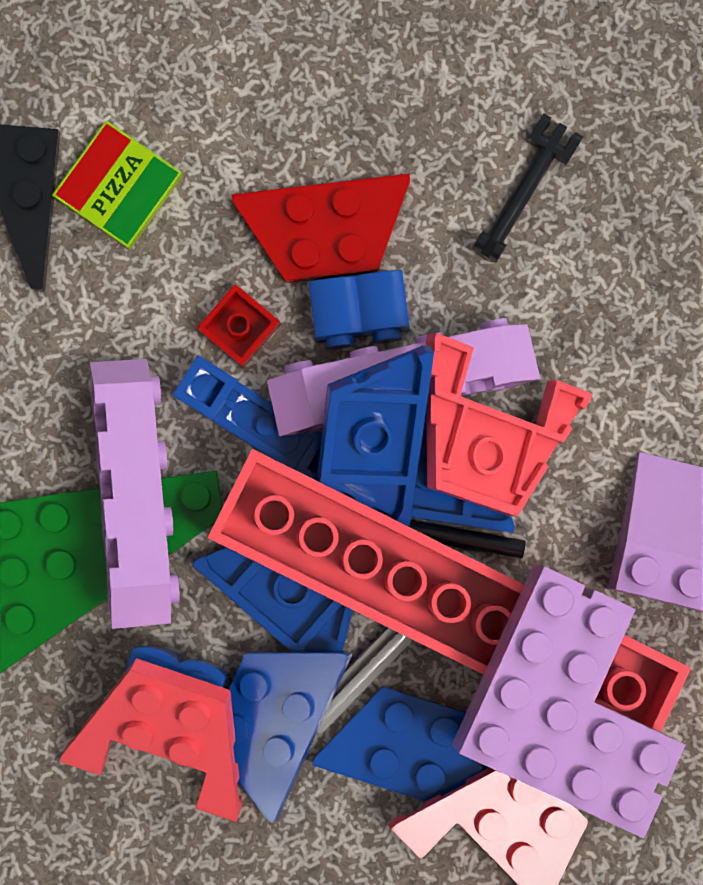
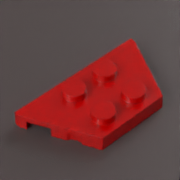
[232,174,410,283]

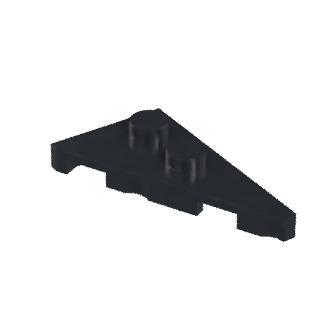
[0,124,61,292]

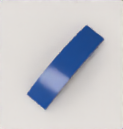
[172,355,322,482]

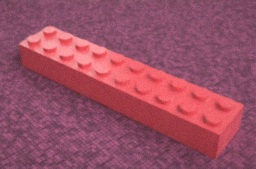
[207,449,691,732]

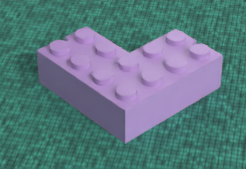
[452,564,686,839]

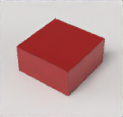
[197,284,281,369]

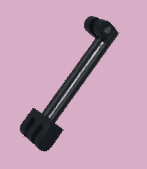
[473,113,584,263]

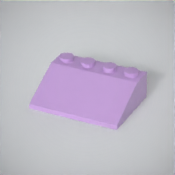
[607,452,703,613]

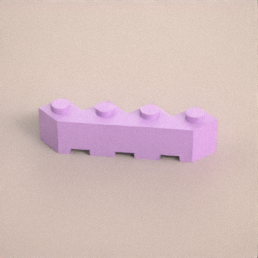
[267,318,541,436]
[90,359,180,629]

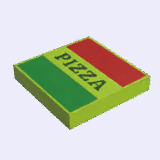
[52,120,183,250]

